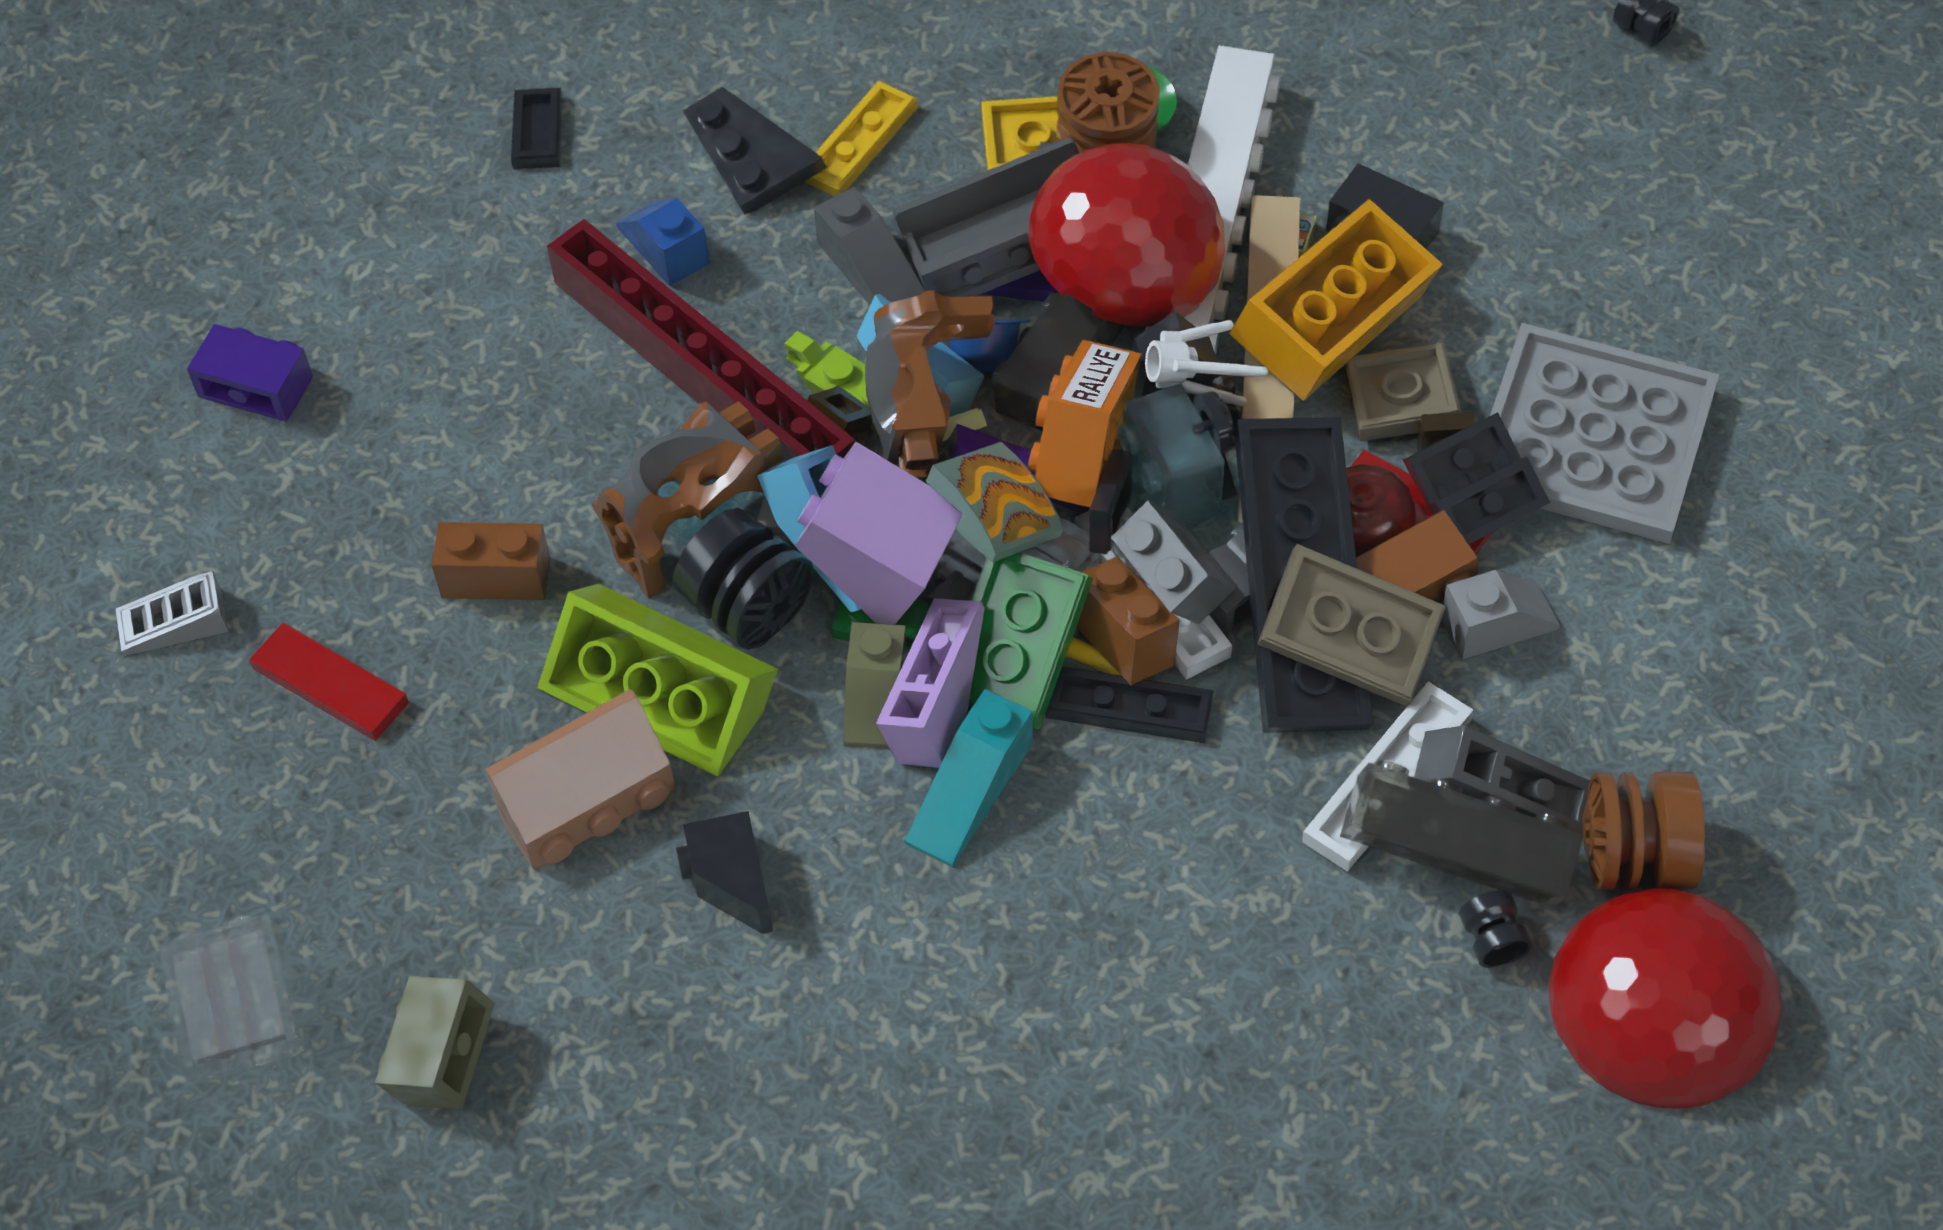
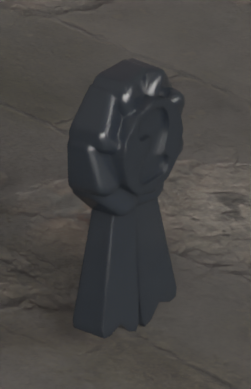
[1192,391,1237,501]

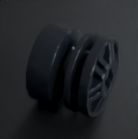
[672,508,815,650]

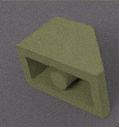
[843,622,908,749]

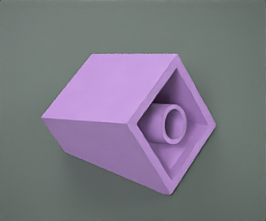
[795,442,962,625]

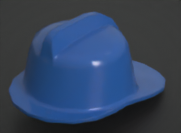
[948,319,1030,373]

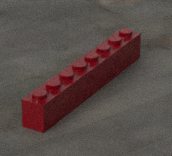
[547,219,855,467]

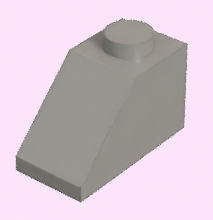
[1441,570,1560,660]

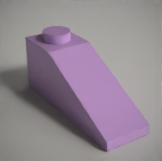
[876,598,985,768]

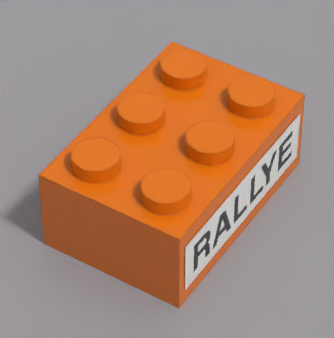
[1028,340,1142,507]

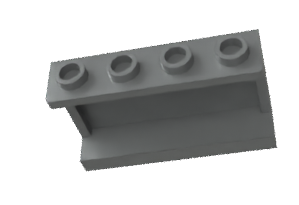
[893,137,1079,297]

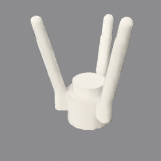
[1145,320,1268,407]

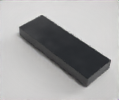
[1045,666,1214,743]

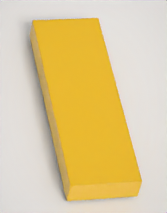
[804,81,918,196]

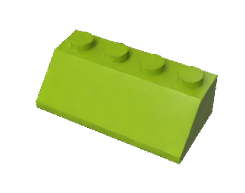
[537,584,778,776]

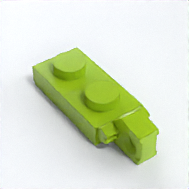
[784,331,879,435]

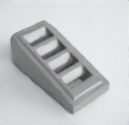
[115,571,228,656]

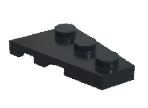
[683,87,828,215]

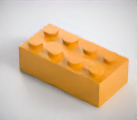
[1229,199,1443,401]

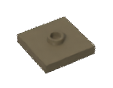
[1345,342,1461,442]

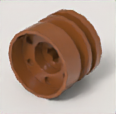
[1056,51,1160,153]
[1583,771,1705,890]

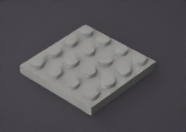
[1490,323,1720,544]

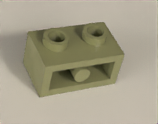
[375,976,495,1109]

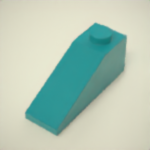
[905,689,1033,868]

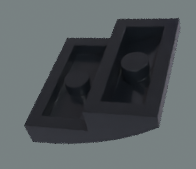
[1403,412,1550,544]

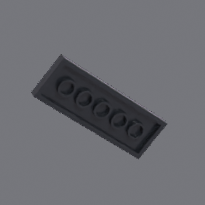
[1234,417,1374,733]

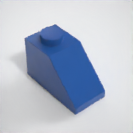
[616,198,710,287]

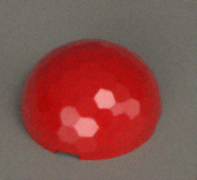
[1028,143,1226,326]
[1548,888,1782,1109]

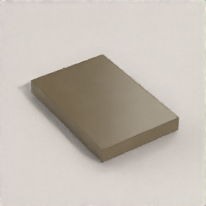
[1258,544,1446,706]

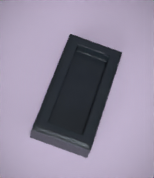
[511,88,563,169]
[1089,449,1133,555]

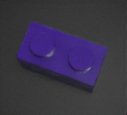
[187,324,313,422]

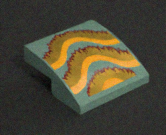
[926,442,1064,562]

